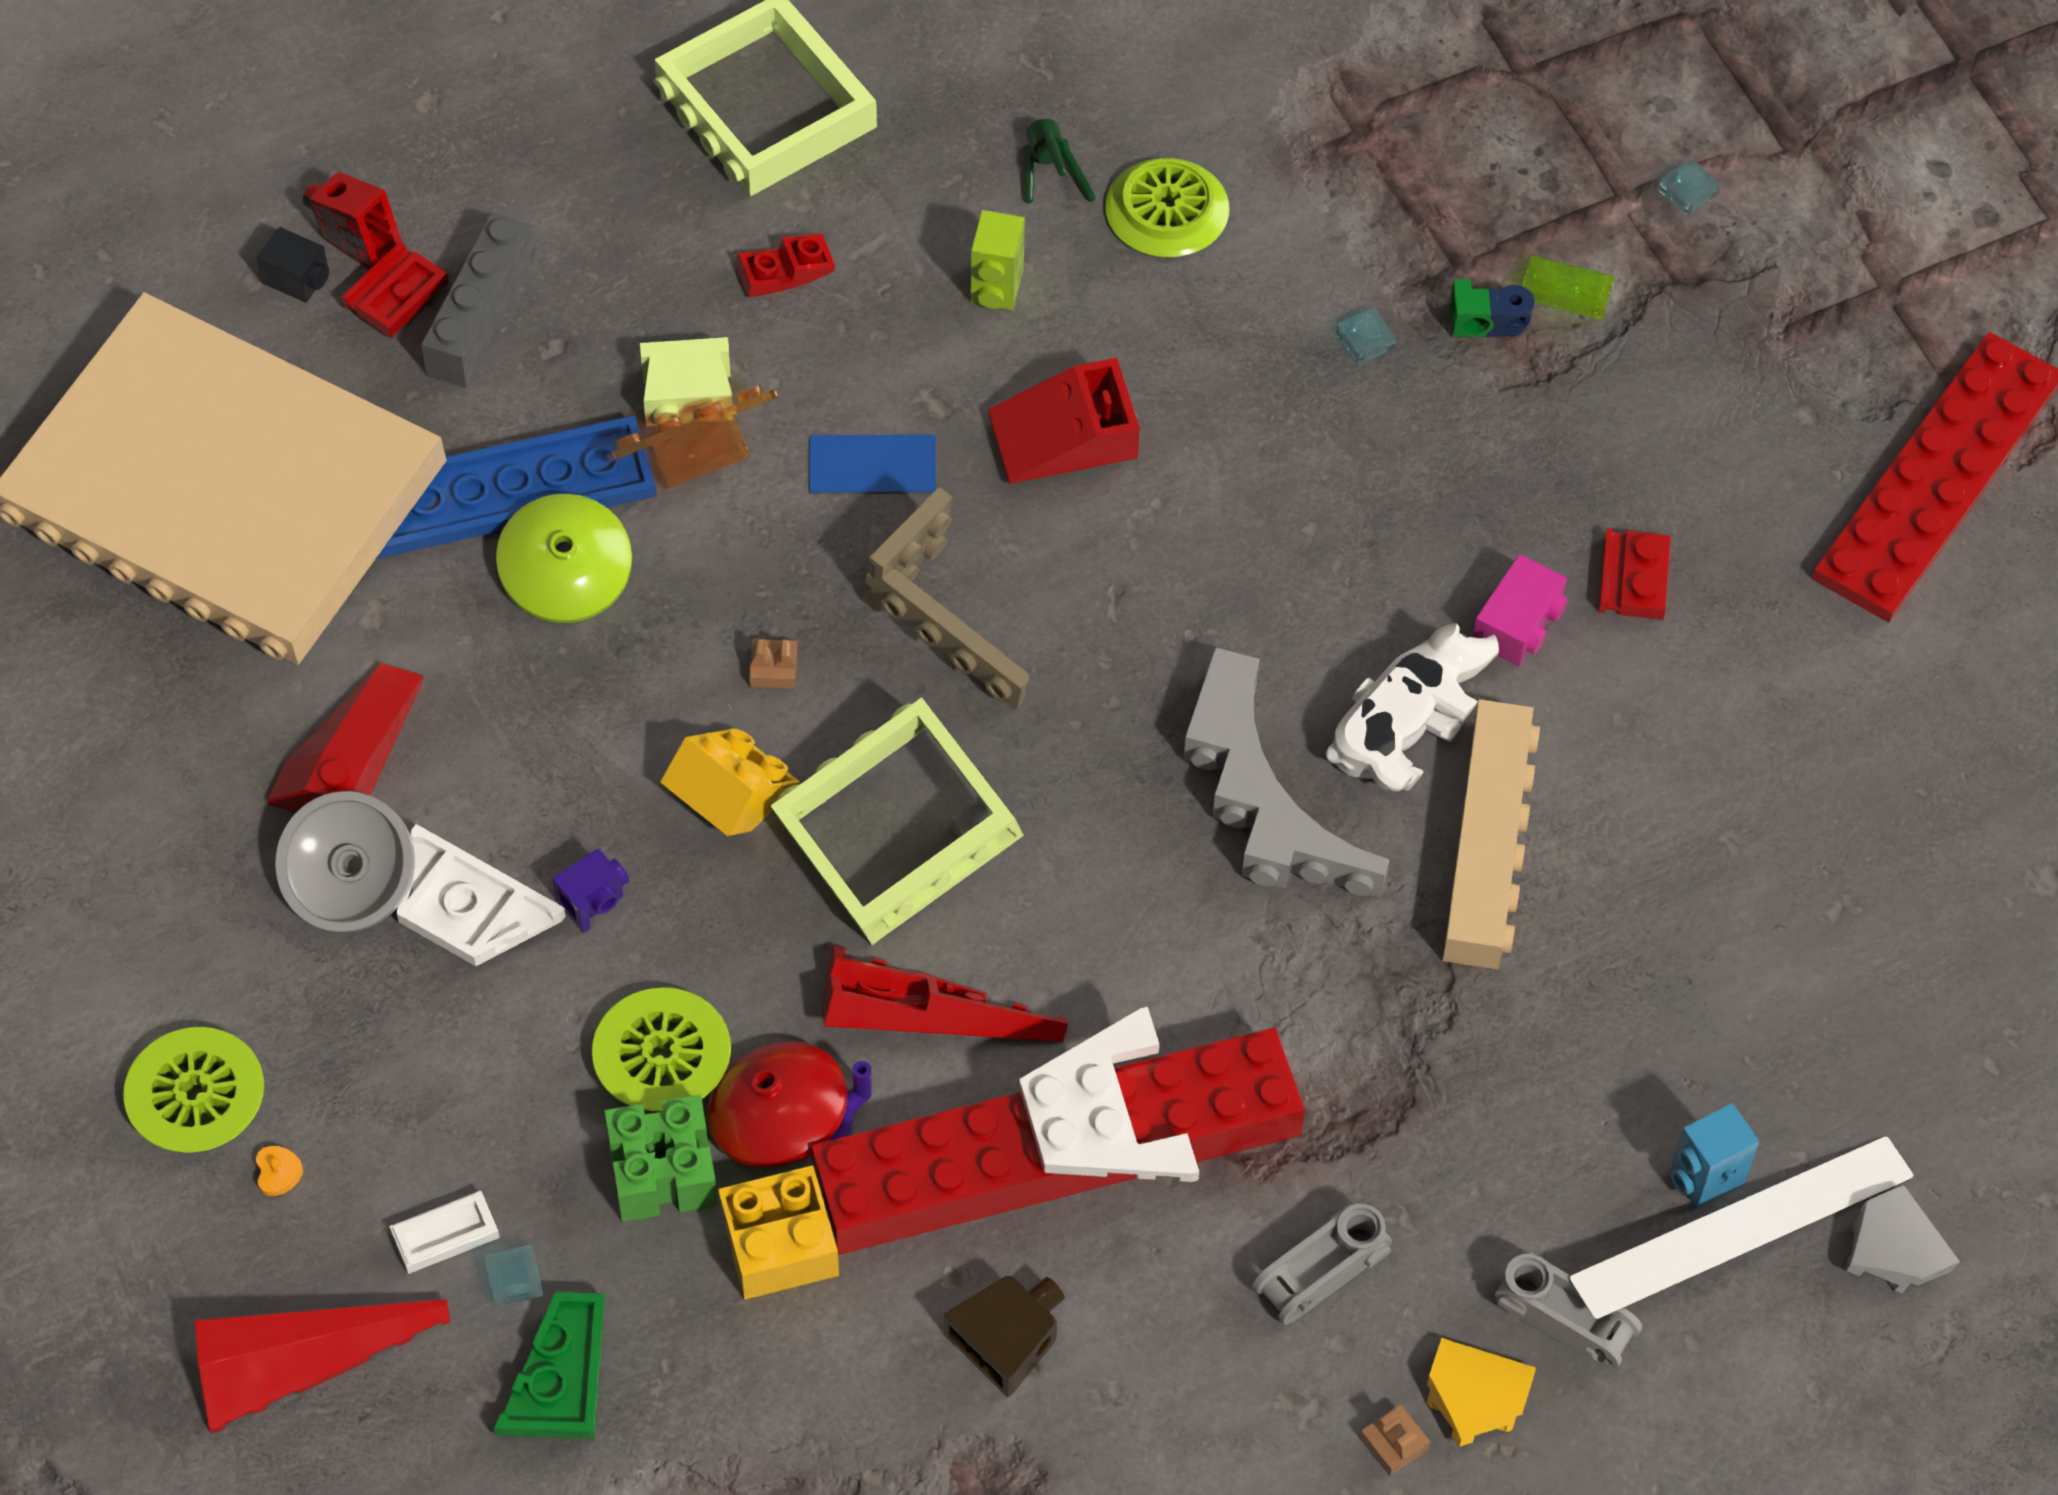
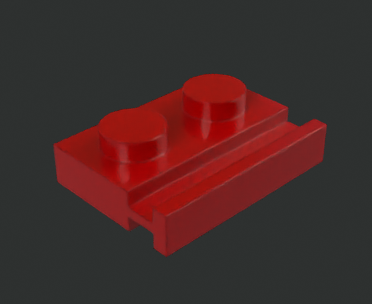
[342,241,449,338]
[1598,528,1671,620]

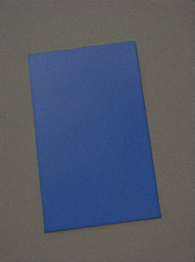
[810,435,936,493]

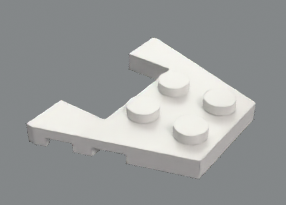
[1019,1007,1199,1182]

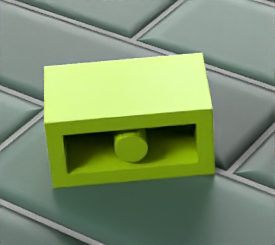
[971,210,1025,310]

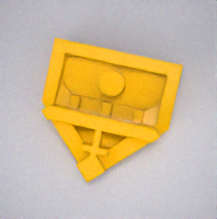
[1427,1338,1536,1447]

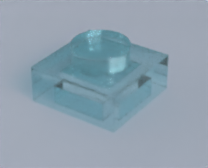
[1658,158,1721,216]
[1336,307,1397,365]
[484,1244,543,1307]

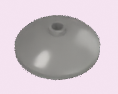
[275,791,415,933]

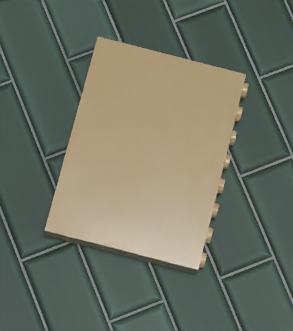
[0,292,447,665]

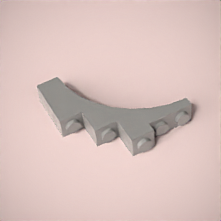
[1183,647,1390,898]

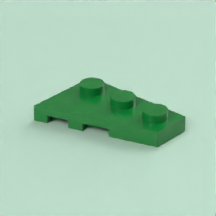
[494,1292,606,1439]

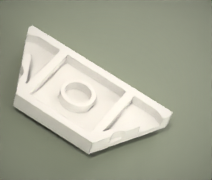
[397,824,566,966]

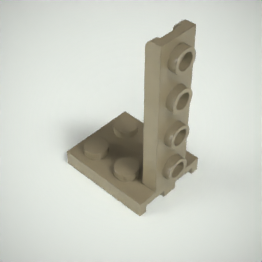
[862,487,1029,709]

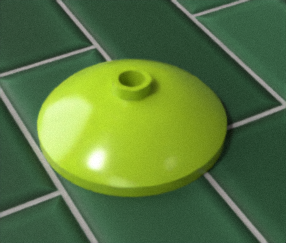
[496,494,632,623]

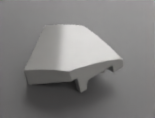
[1846,1185,1960,1294]

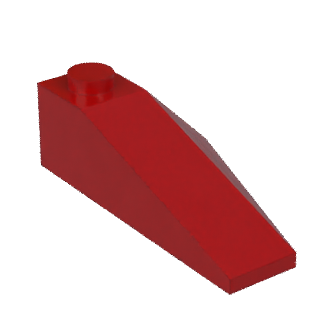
[267,663,424,812]

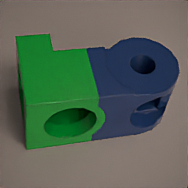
[1449,279,1535,337]

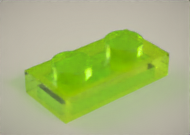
[1522,255,1615,320]

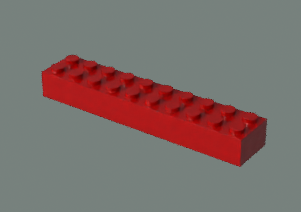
[811,1027,1305,1255]

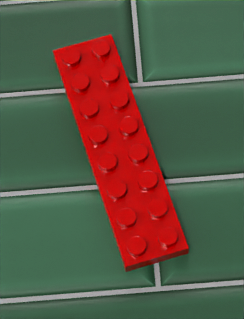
[1812,332,2058,623]

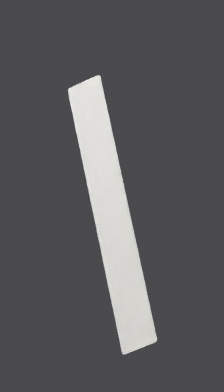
[1570,1137,1913,1319]

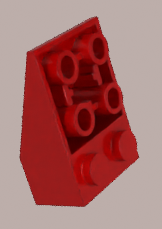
[988,357,1140,484]

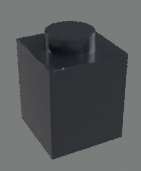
[256,226,329,303]

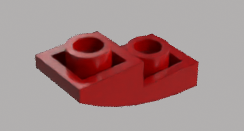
[735,233,836,297]

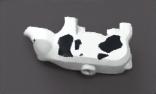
[1326,623,1499,791]

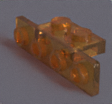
[606,385,779,489]

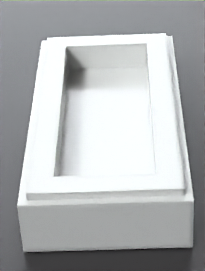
[389,1191,500,1274]

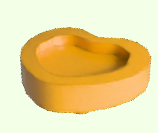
[256,1146,303,1196]

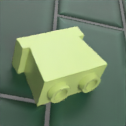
[640,337,734,427]

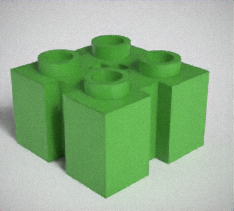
[605,1094,718,1222]

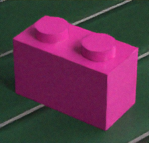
[1473,554,1569,667]

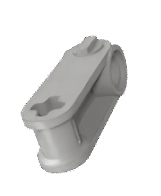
[1252,1203,1392,1325]
[1495,1252,1642,1370]

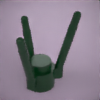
[1022,119,1096,203]

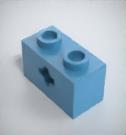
[1671,1103,1760,1208]

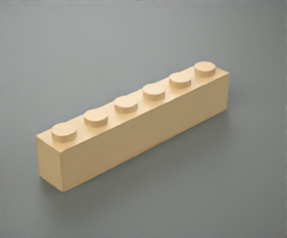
[1442,699,1540,969]

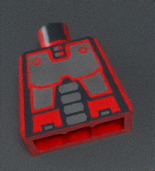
[303,172,403,270]

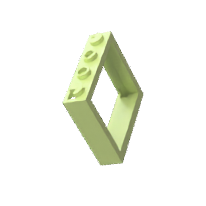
[653,0,877,197]
[771,697,1024,945]

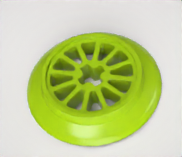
[1105,158,1229,257]
[592,987,731,1112]
[123,1027,264,1153]

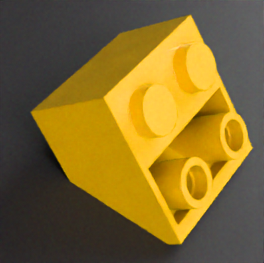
[660,728,800,836]
[718,1165,839,1300]

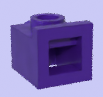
[552,848,629,933]

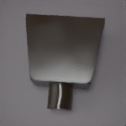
[944,1276,1065,1398]

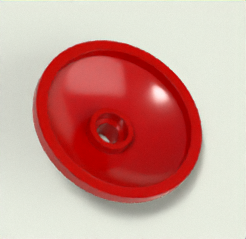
[707,1041,848,1168]

